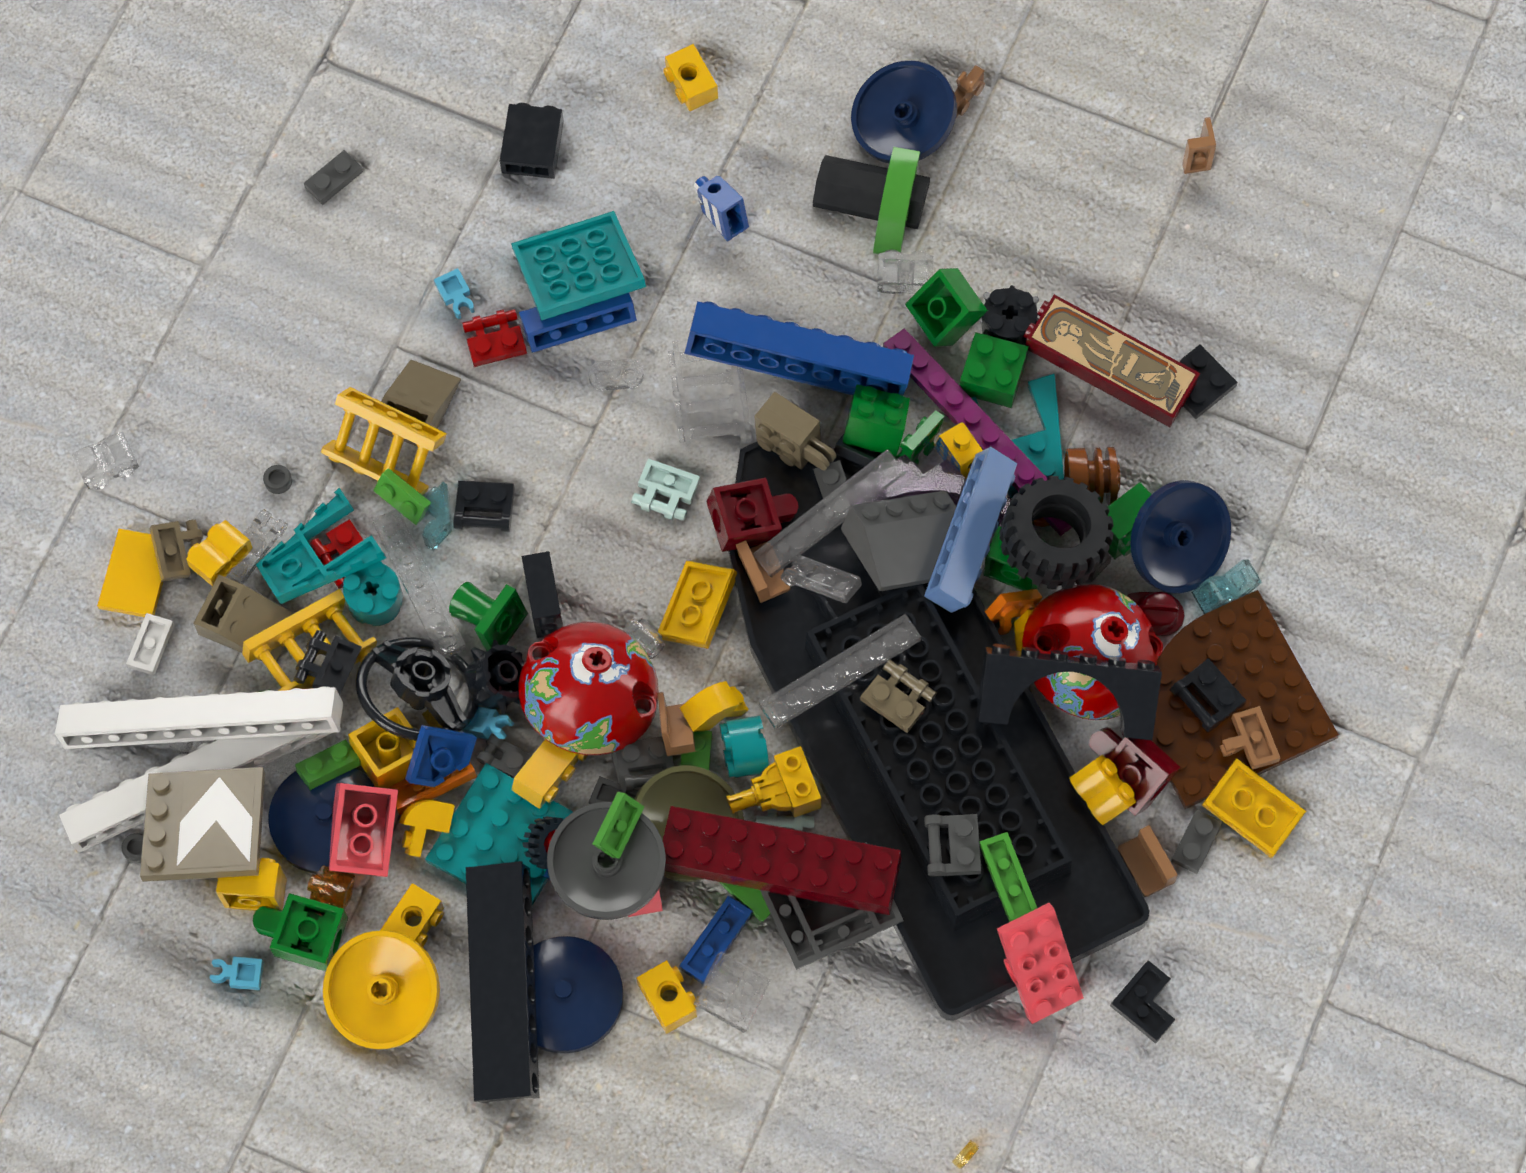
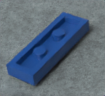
[679,895,753,985]

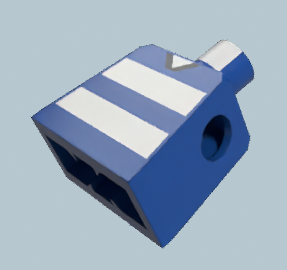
[694,176,749,242]

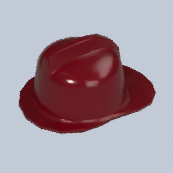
[1127,592,1185,636]

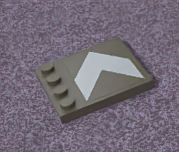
[140,767,265,882]

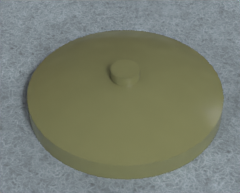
[634,765,744,882]

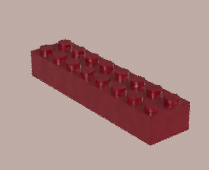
[662,806,902,915]

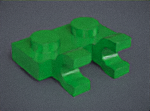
[894,410,944,474]

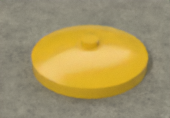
[323,931,440,1049]

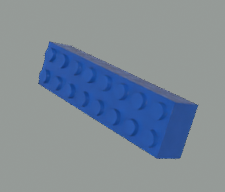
[684,301,914,396]

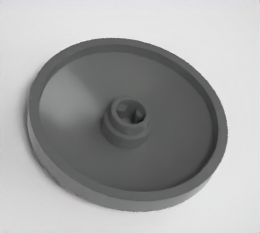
[547,802,666,920]

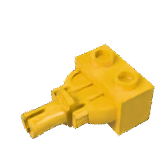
[726,746,821,818]

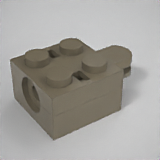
[754,391,836,471]

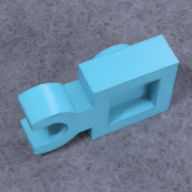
[434,268,475,319]
[462,707,514,739]
[210,957,264,990]

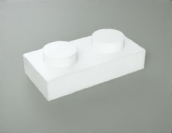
[126,613,175,675]

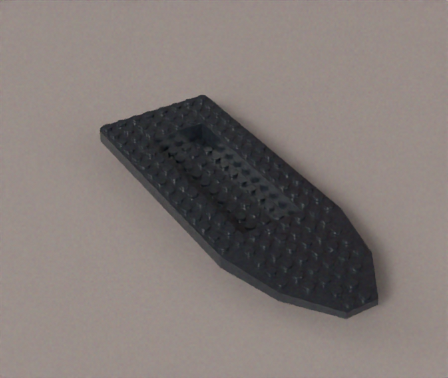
[728,442,1150,1021]

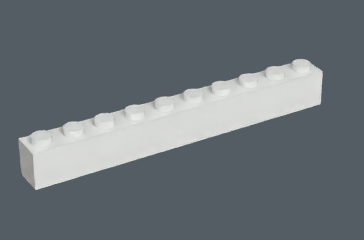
[55,686,343,749]
[59,727,341,853]

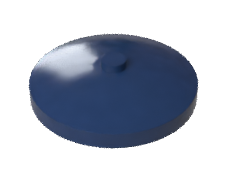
[851,61,957,164]
[1130,480,1231,593]
[268,768,375,875]
[534,936,623,1053]

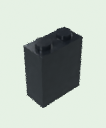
[499,103,564,179]
[521,551,563,638]

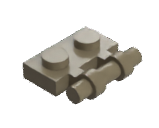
[149,519,203,582]
[861,660,937,733]

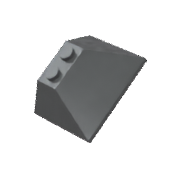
[760,842,903,970]

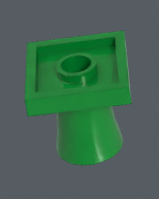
[449,582,528,651]

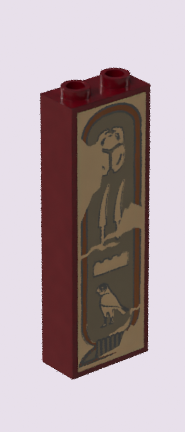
[1024,294,1200,428]

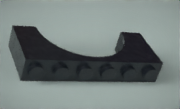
[976,644,1162,740]

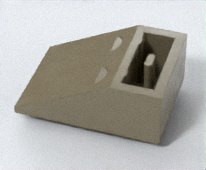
[379,360,461,446]
[193,575,294,661]

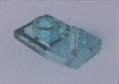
[422,481,452,551]
[1191,559,1262,614]

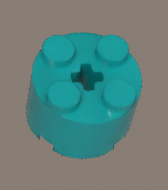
[343,561,403,626]
[719,716,769,778]

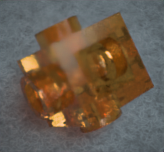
[307,865,355,909]

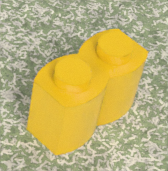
[186,520,252,586]
[1069,755,1136,825]

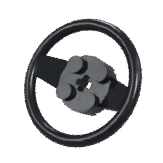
[356,637,479,741]

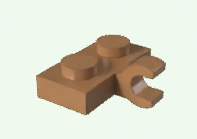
[954,65,985,118]
[1220,706,1280,770]

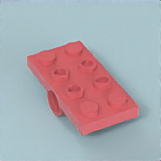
[997,903,1084,1024]

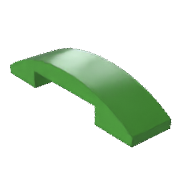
[873,147,921,258]

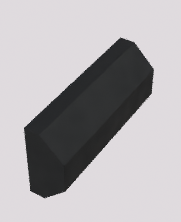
[813,155,930,229]

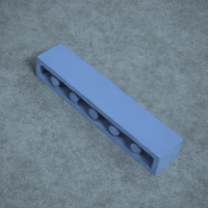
[924,447,1017,613]

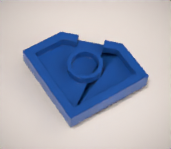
[405,725,477,787]

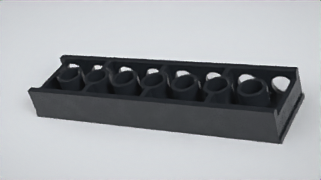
[466,861,540,1103]

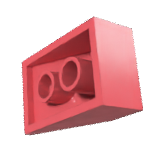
[329,783,398,877]

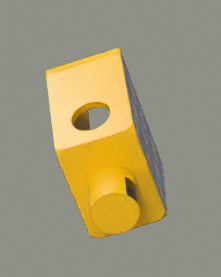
[934,422,983,488]

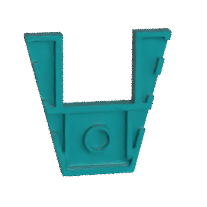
[971,374,1064,498]
[256,488,387,604]

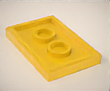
[97,529,163,617]
[656,561,737,649]
[1202,759,1306,858]

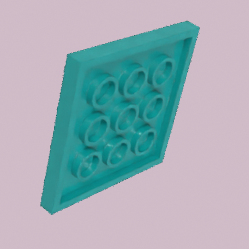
[511,211,646,320]
[425,763,573,905]

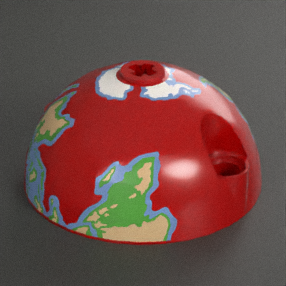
[1022,584,1163,720]
[519,622,659,755]

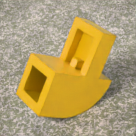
[680,681,749,732]
[399,799,455,857]

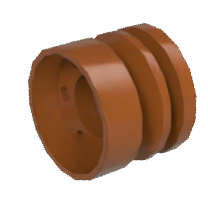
[1064,447,1120,506]

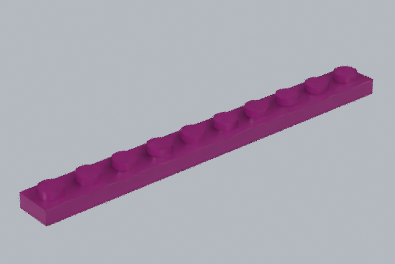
[883,328,1072,536]

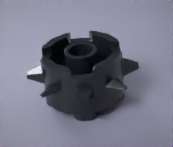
[978,285,1039,345]
[465,640,525,714]

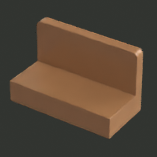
[1182,117,1216,174]
[736,540,791,603]
[658,692,696,756]
[1117,825,1178,897]

